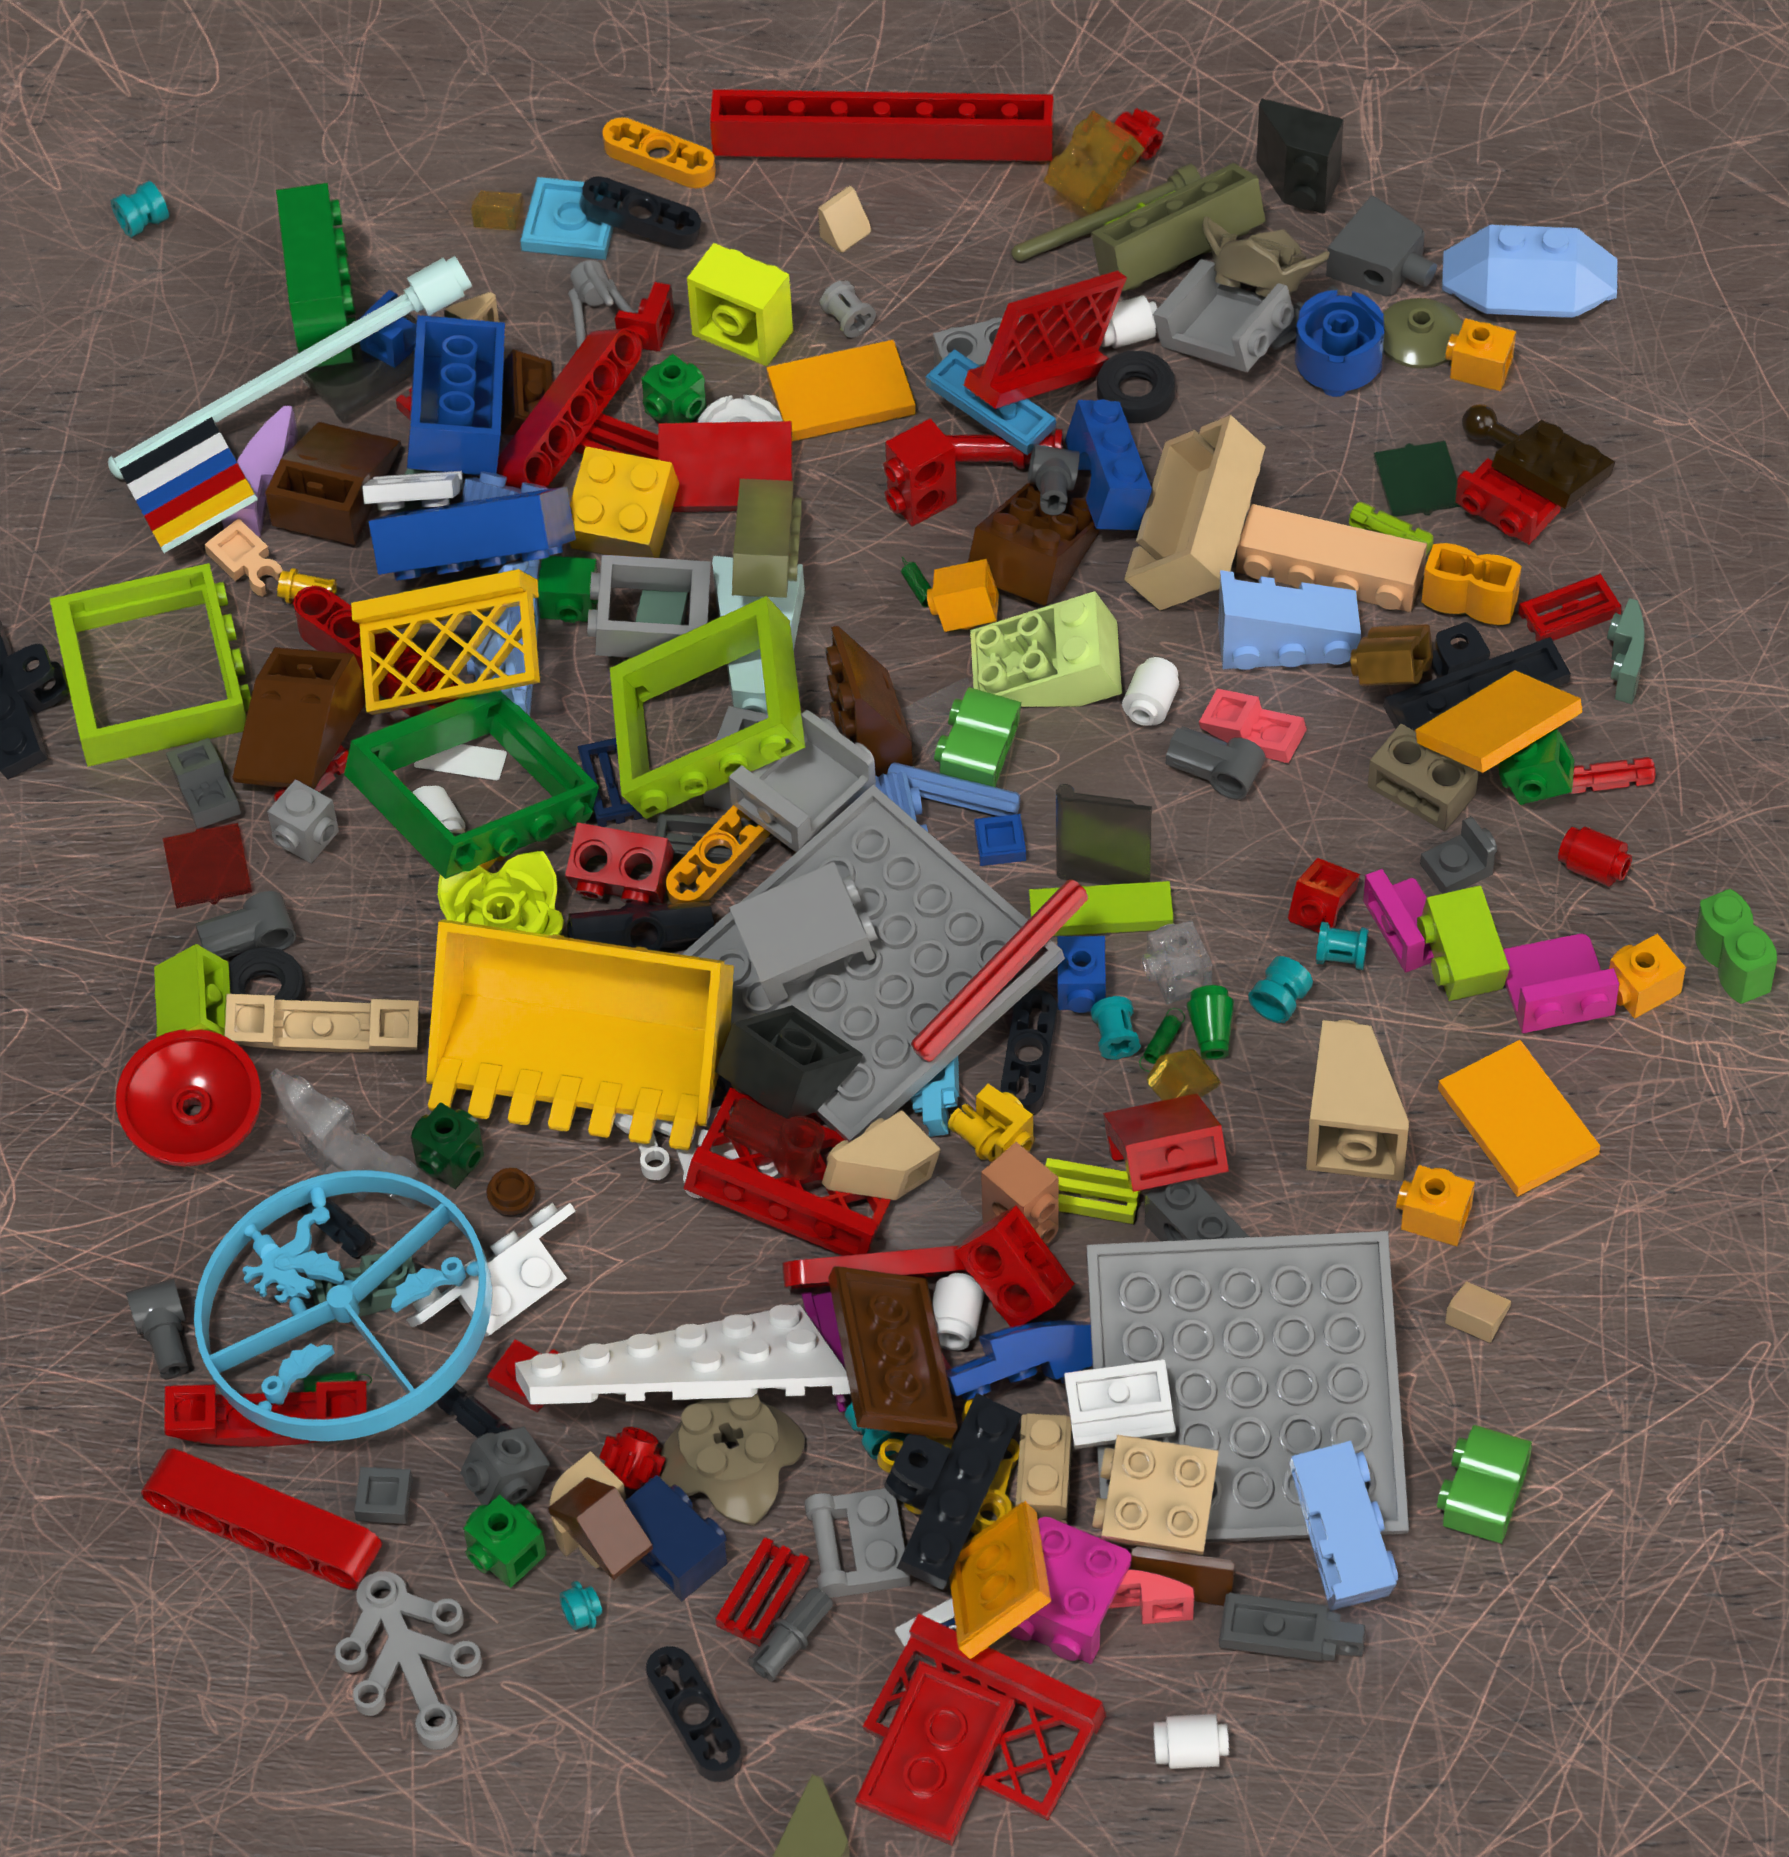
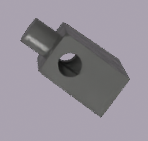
[1326,195,1437,297]

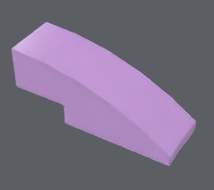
[222,406,298,537]

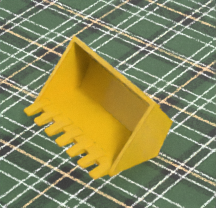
[426,919,734,1150]

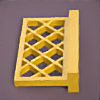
[351,569,540,715]

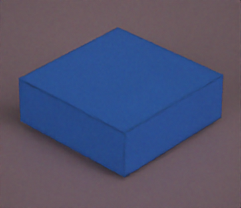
[974,814,1026,866]

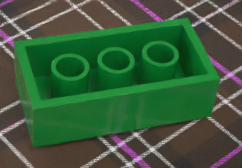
[276,183,359,368]

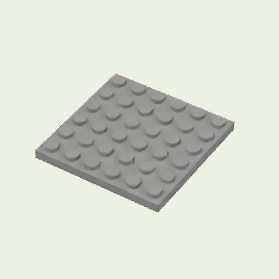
[681,784,1065,1142]
[1086,1231,1409,1543]

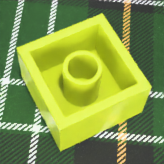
[687,243,793,366]

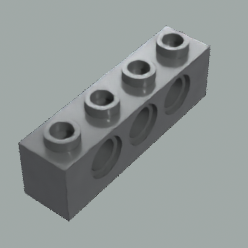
[1145,1179,1250,1241]

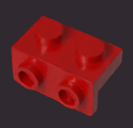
[1455,458,1561,545]

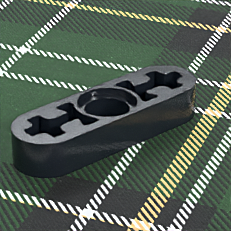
[579,176,701,249]
[1000,989,1057,1116]
[646,1646,742,1782]

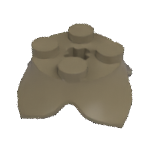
[1202,217,1330,297]
[659,1394,805,1526]

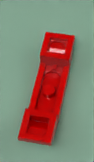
[164,1381,367,1447]

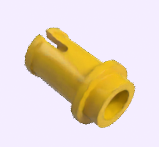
[277,568,337,604]
[948,1104,1005,1162]

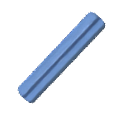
[887,763,1020,816]

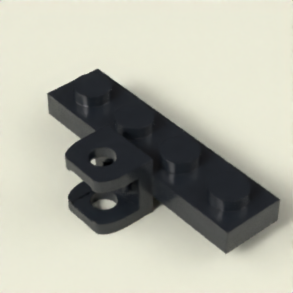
[0,621,70,779]
[1383,622,1571,732]
[884,1393,1022,1590]

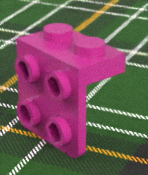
[1503,934,1619,1034]
[1008,1517,1131,1664]

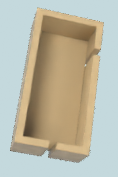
[1124,415,1266,611]

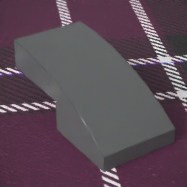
[166,738,241,829]

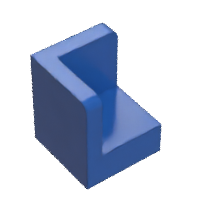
[358,290,416,368]

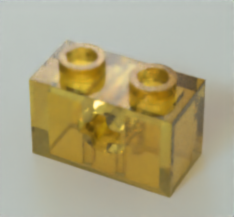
[1043,110,1145,215]

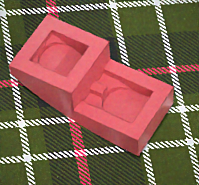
[1199,688,1307,763]
[1108,1569,1194,1624]

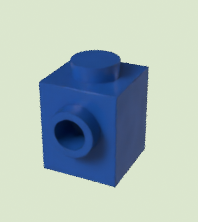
[1057,936,1106,1013]

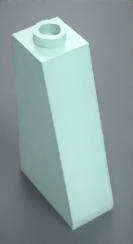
[712,556,805,714]

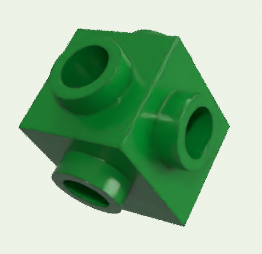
[641,354,706,423]
[1498,728,1575,805]
[463,1495,547,1588]

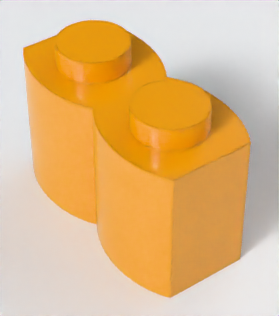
[1422,543,1522,625]

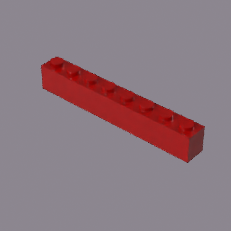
[710,89,1053,161]

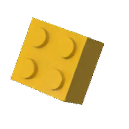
[569,447,679,558]

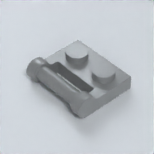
[804,1488,910,1598]

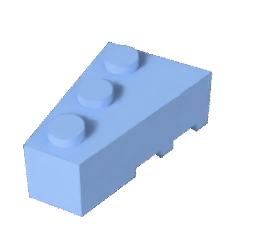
[1218,570,1361,670]
[1289,1441,1398,1611]

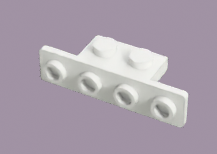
[406,1202,576,1337]

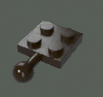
[1462,404,1615,509]

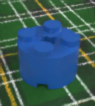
[1295,290,1385,397]

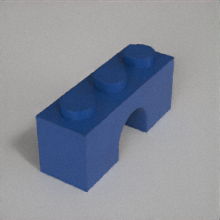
[1065,400,1152,530]

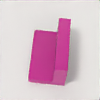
[1363,869,1434,973]

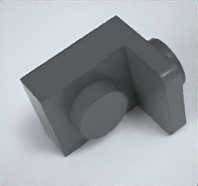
[1420,816,1497,894]

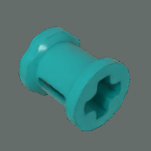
[1316,922,1369,970]
[1091,996,1141,1060]

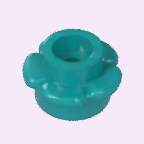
[559,1581,602,1631]

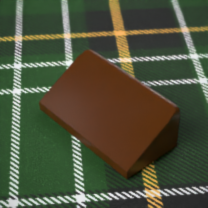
[501,349,553,435]
[1131,1546,1236,1606]

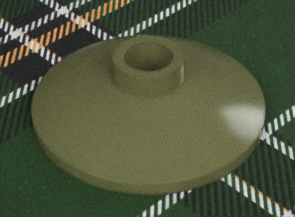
[1383,298,1463,368]

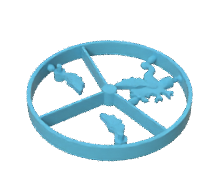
[194,1170,492,1441]

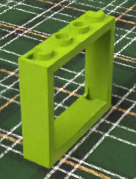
[50,563,251,767]
[610,596,805,819]

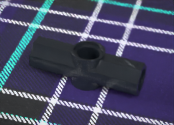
[567,900,714,951]

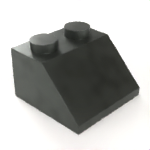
[1256,98,1344,214]
[715,1005,863,1122]

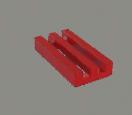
[575,413,658,460]
[1518,573,1622,642]
[715,1537,810,1646]

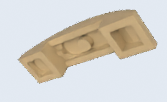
[225,994,419,1052]

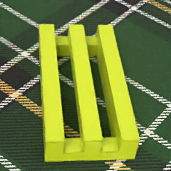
[1045,1158,1141,1224]

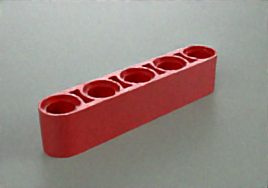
[496,328,642,489]
[293,586,460,717]
[141,1448,382,1590]

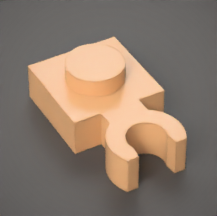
[205,518,283,597]

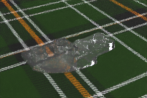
[270,1068,421,1210]

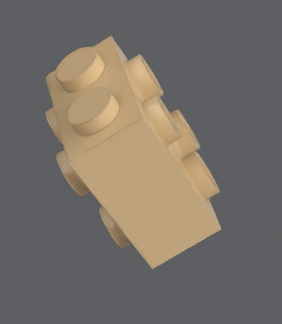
[1092,1435,1219,1556]

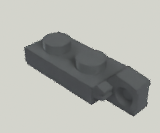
[1219,1593,1366,1661]

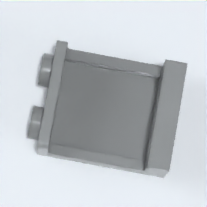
[1153,259,1295,372]
[729,710,876,852]
[729,862,878,1005]

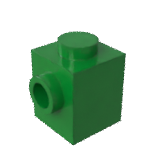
[537,556,598,622]

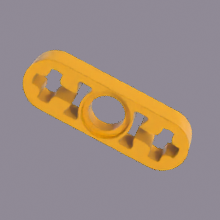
[602,117,716,189]
[666,805,770,904]

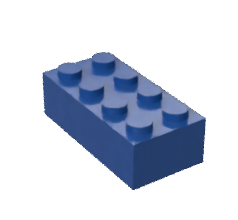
[407,315,505,475]
[369,486,576,581]

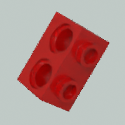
[883,418,957,527]
[565,822,674,904]
[954,1205,1075,1327]

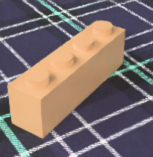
[1236,504,1427,613]

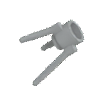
[568,260,635,349]

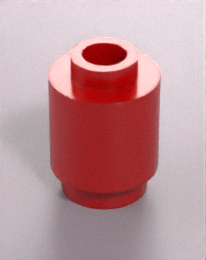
[1558,826,1632,886]

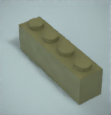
[1091,163,1266,292]
[732,479,802,598]

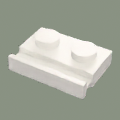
[363,471,464,510]
[1064,1360,1176,1449]

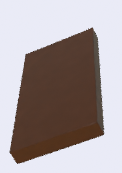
[828,1266,958,1439]

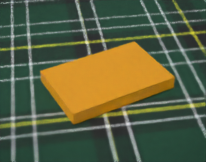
[766,339,916,441]
[1415,670,1582,773]
[1438,1040,1600,1197]
[949,1501,1051,1659]

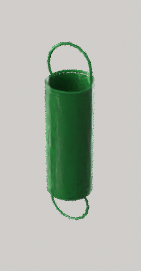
[901,557,931,607]
[1139,1008,1185,1072]
[289,1371,372,1392]

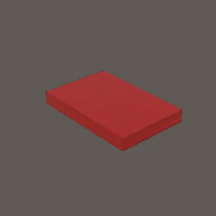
[658,421,792,512]
[855,1661,1016,1846]

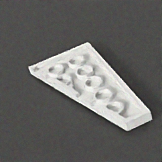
[515,1304,851,1405]

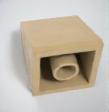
[1306,1020,1409,1181]

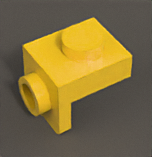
[976,1084,1035,1159]

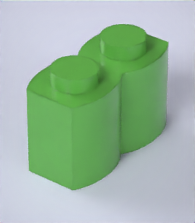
[934,687,1021,787]
[1695,889,1777,1004]
[1437,1425,1532,1544]

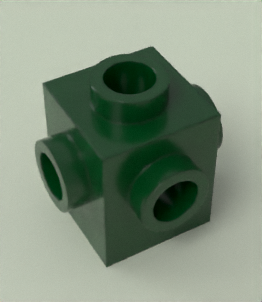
[411,1102,484,1190]

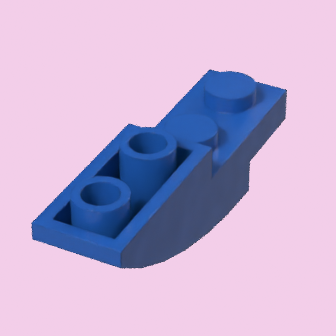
[946,1321,1093,1400]

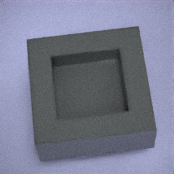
[354,1467,413,1524]

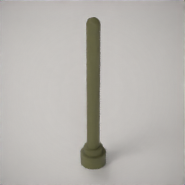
[1011,163,1201,261]

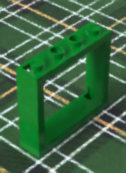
[344,691,599,879]

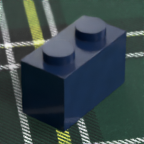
[625,1475,728,1601]

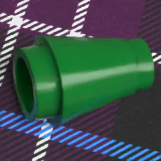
[1186,985,1234,1060]

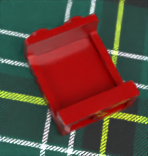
[1103,1093,1229,1192]

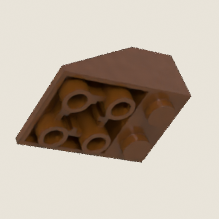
[265,422,402,545]
[968,483,1101,606]
[825,626,913,777]
[232,647,366,789]

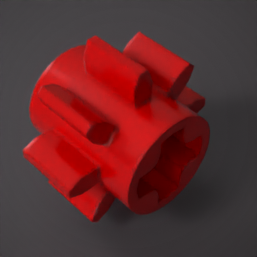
[1110,108,1163,163]
[599,1427,666,1489]

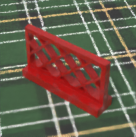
[963,270,1127,409]
[683,1087,892,1256]
[862,1613,1106,1821]

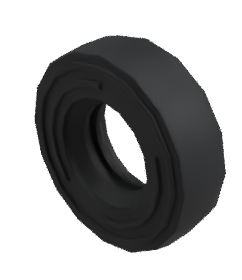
[1097,351,1175,423]
[229,947,306,1001]

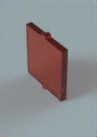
[163,823,252,909]

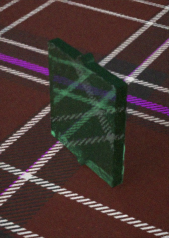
[1373,441,1461,517]

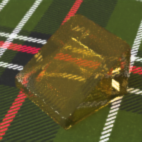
[471,191,523,230]
[1146,1049,1221,1101]

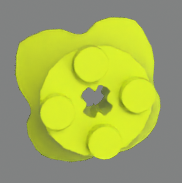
[437,851,564,935]

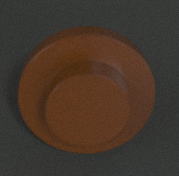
[486,1168,536,1215]

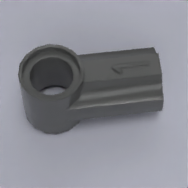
[1166,726,1266,800]
[195,891,296,959]

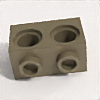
[1368,724,1479,831]

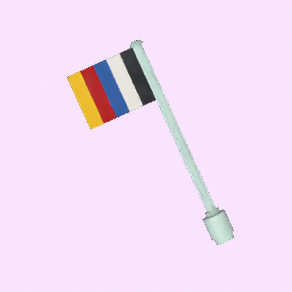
[108,256,472,553]

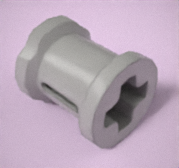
[819,281,876,338]

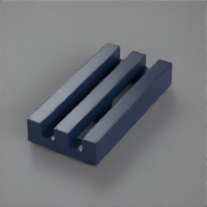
[577,738,643,827]

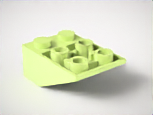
[970,591,1122,707]

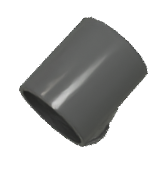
[1028,444,1080,515]
[126,1278,188,1379]

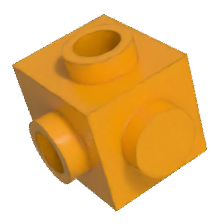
[1445,318,1516,392]
[927,559,999,632]
[1609,933,1686,1019]
[1396,1165,1475,1247]

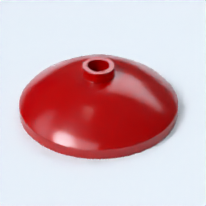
[116,1029,262,1167]

